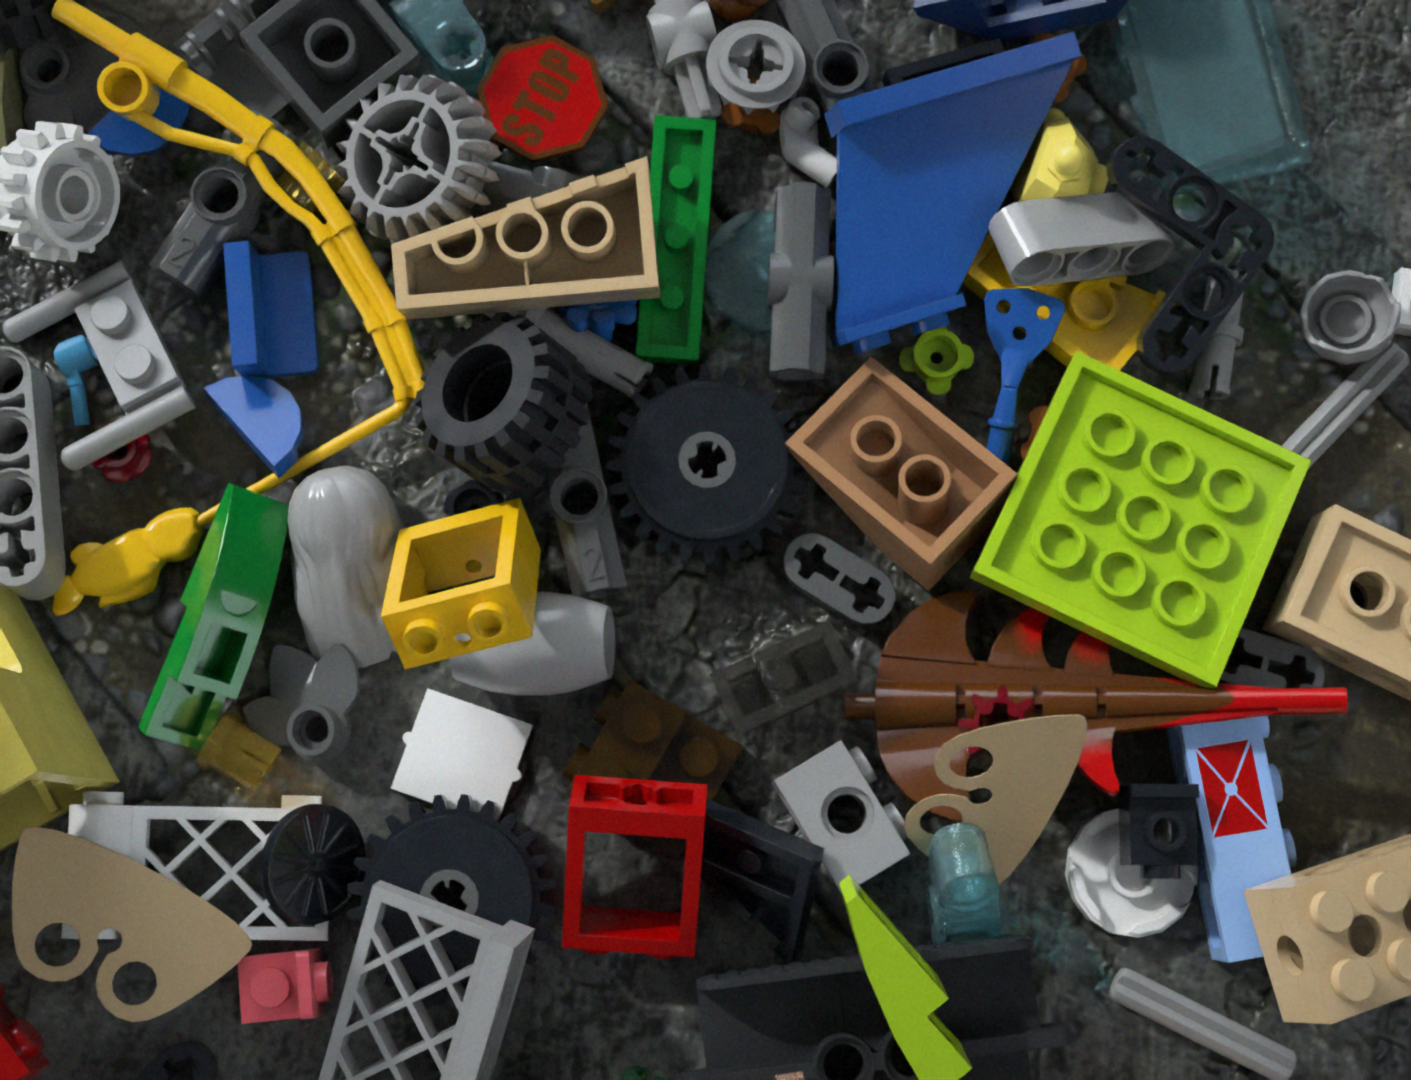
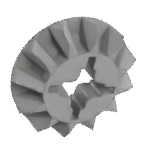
[706,20,806,115]

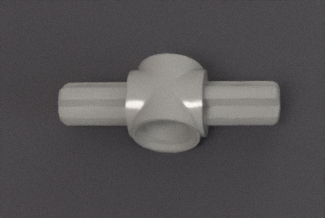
[646,0,723,119]

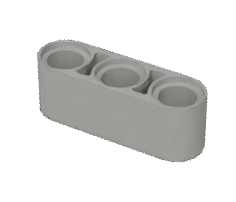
[988,192,1175,286]

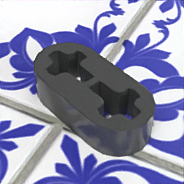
[783,533,895,627]
[1218,628,1325,688]

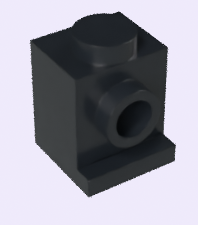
[1118,784,1199,879]

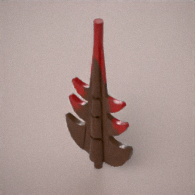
[844,590,1348,824]

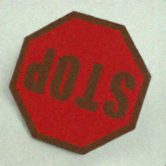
[476,35,609,163]

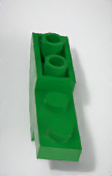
[138,483,289,752]

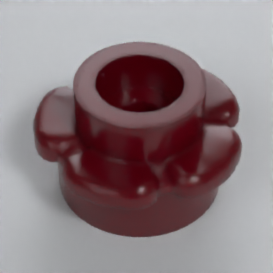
[91,422,152,483]

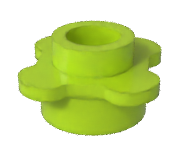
[899,326,974,396]

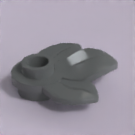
[18,40,119,134]
[243,643,360,762]

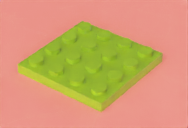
[969,351,1311,689]

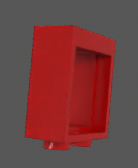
[562,775,707,959]

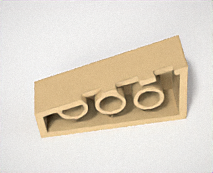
[391,156,661,320]

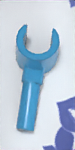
[54,334,100,427]

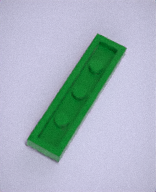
[636,115,716,366]

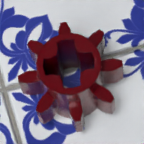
[958,685,1034,762]

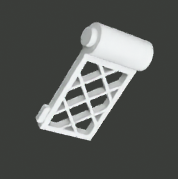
[61,791,330,941]

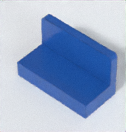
[223,241,320,379]

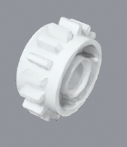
[0,121,120,262]

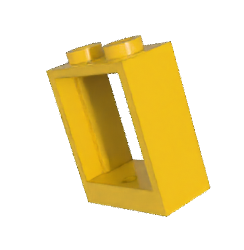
[381,498,541,670]

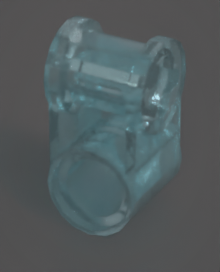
[388,0,494,94]
[925,823,1001,944]

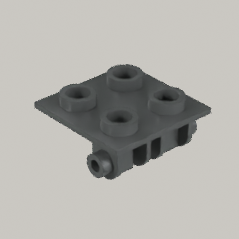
[173,0,289,119]

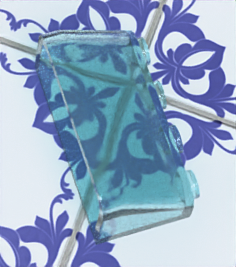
[1116,0,1314,195]

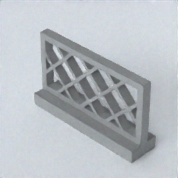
[318,880,535,1080]

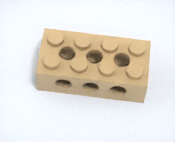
[1261,504,1411,701]
[1243,834,1411,1024]

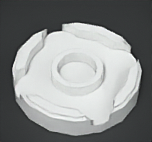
[1065,808,1198,938]

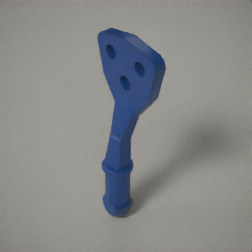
[984,288,1066,469]

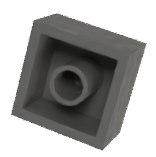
[239,0,422,149]

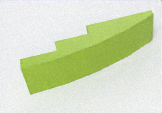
[839,874,972,1080]

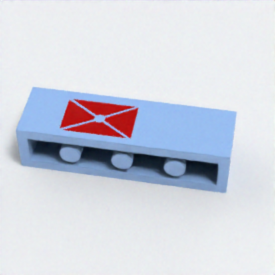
[1166,716,1297,963]

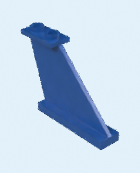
[824,31,1082,354]

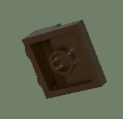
[561,680,743,859]

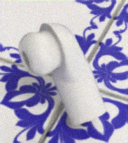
[779,97,837,189]

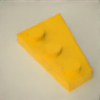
[962,233,1166,371]

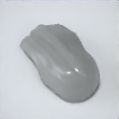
[287,465,405,668]

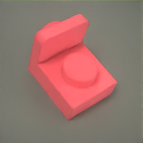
[237,948,334,1024]

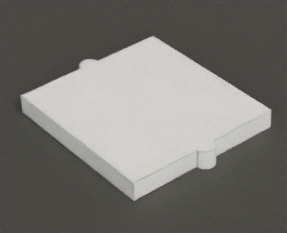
[391,688,534,821]

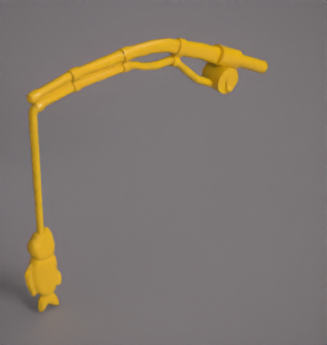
[51,0,425,616]

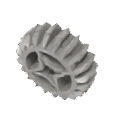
[333,74,502,243]

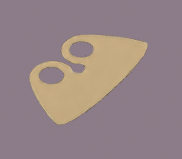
[904,714,1087,890]
[12,827,252,1022]

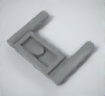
[2,260,196,471]

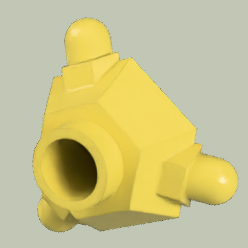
[1011,108,1108,203]

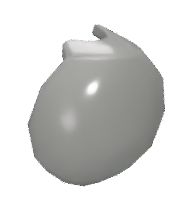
[1299,270,1401,365]

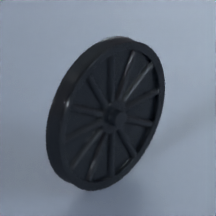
[260,804,366,925]

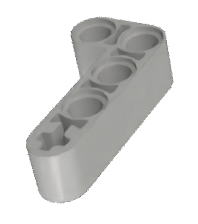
[0,346,66,601]

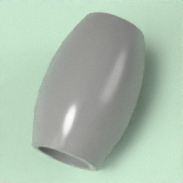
[449,592,616,696]

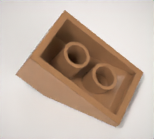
[785,357,1018,591]

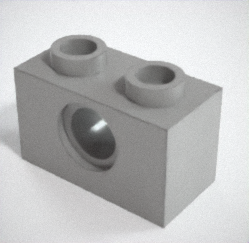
[772,740,910,895]

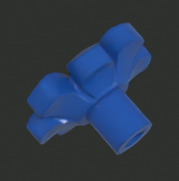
[558,300,638,342]

